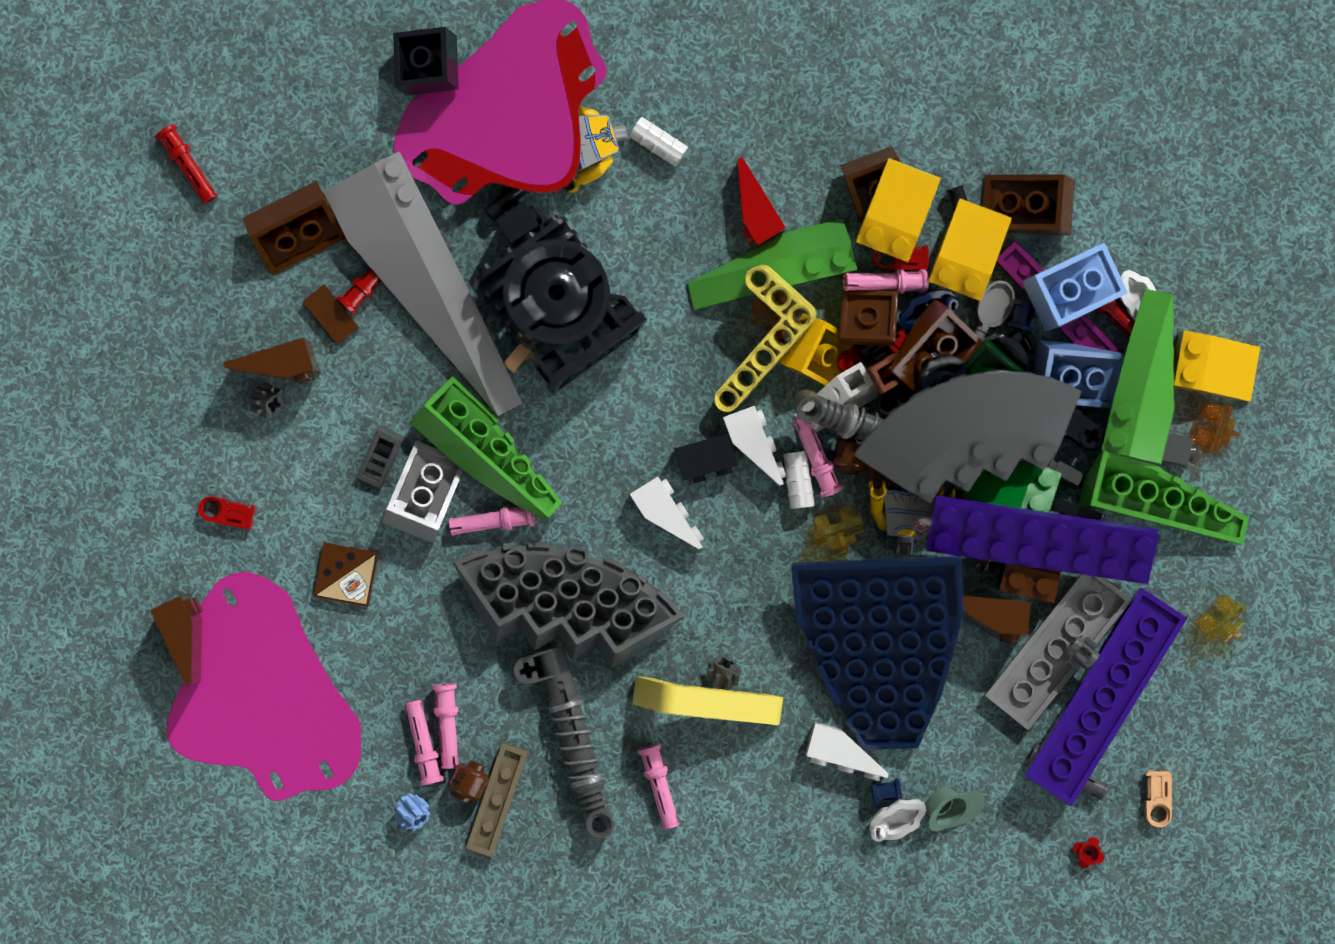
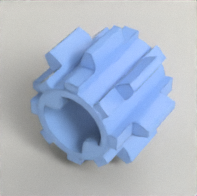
[393,793,430,831]

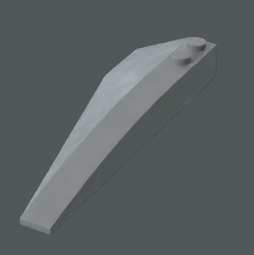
[323,152,522,416]

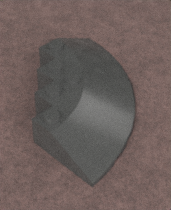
[853,370,1081,503]
[453,542,684,668]

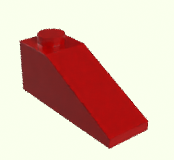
[737,157,786,248]

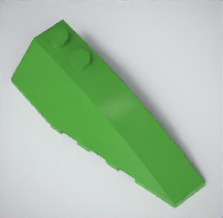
[688,219,857,310]
[1102,289,1175,464]
[409,376,562,520]
[1079,451,1249,545]

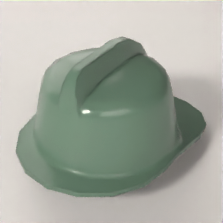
[922,787,985,832]

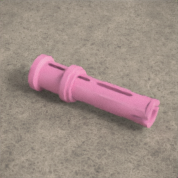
[843,269,929,294]
[792,416,844,497]
[449,505,535,536]
[432,683,459,769]
[404,700,444,786]
[637,743,680,830]

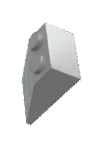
[382,440,464,544]

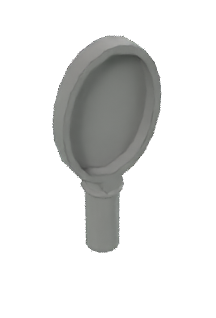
[975,280,1015,341]

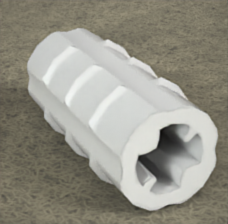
[629,117,688,167]
[783,451,815,509]

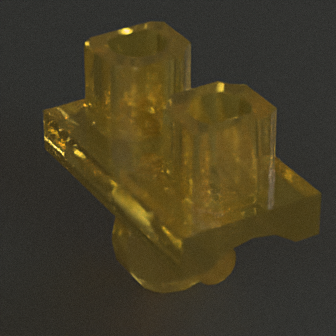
[813,506,864,555]
[1195,594,1247,644]

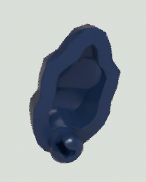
[898,289,959,330]

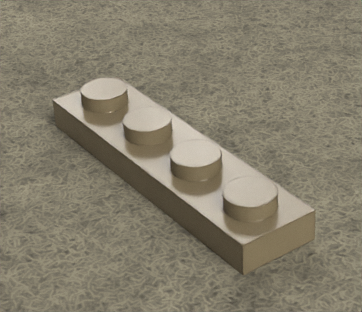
[466,742,529,857]

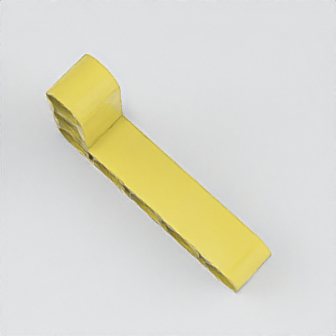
[714,265,816,412]
[632,676,784,725]

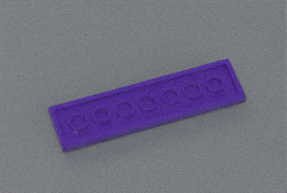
[926,496,1160,584]
[1023,588,1187,806]

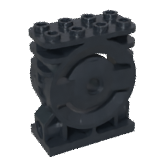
[473,215,647,395]

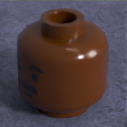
[832,436,868,476]
[448,760,489,804]

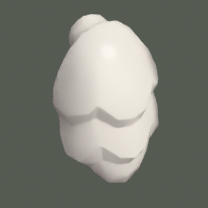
[1119,270,1156,320]
[869,799,926,842]

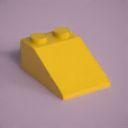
[856,158,941,262]
[929,198,1012,301]
[1173,330,1260,402]

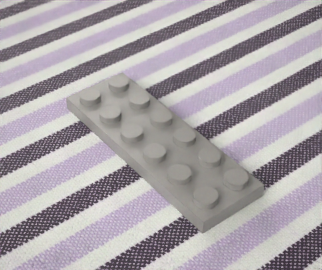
[984,574,1132,730]

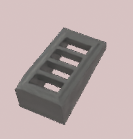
[356,426,405,490]

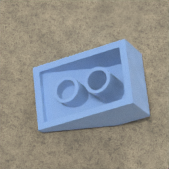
[1022,243,1128,332]

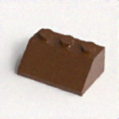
[242,181,346,275]

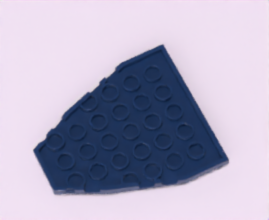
[791,556,965,750]

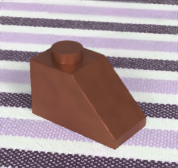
[867,350,902,394]

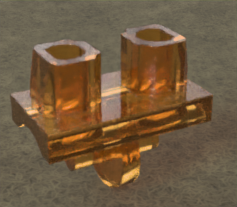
[750,293,801,340]
[1191,403,1240,454]

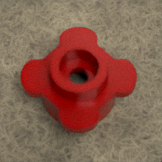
[837,347,864,372]
[1073,837,1105,869]

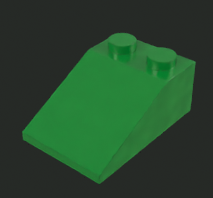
[961,461,1062,513]

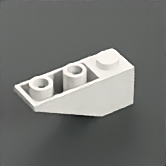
[794,362,879,433]
[723,406,786,486]
[630,477,704,549]
[805,722,889,781]

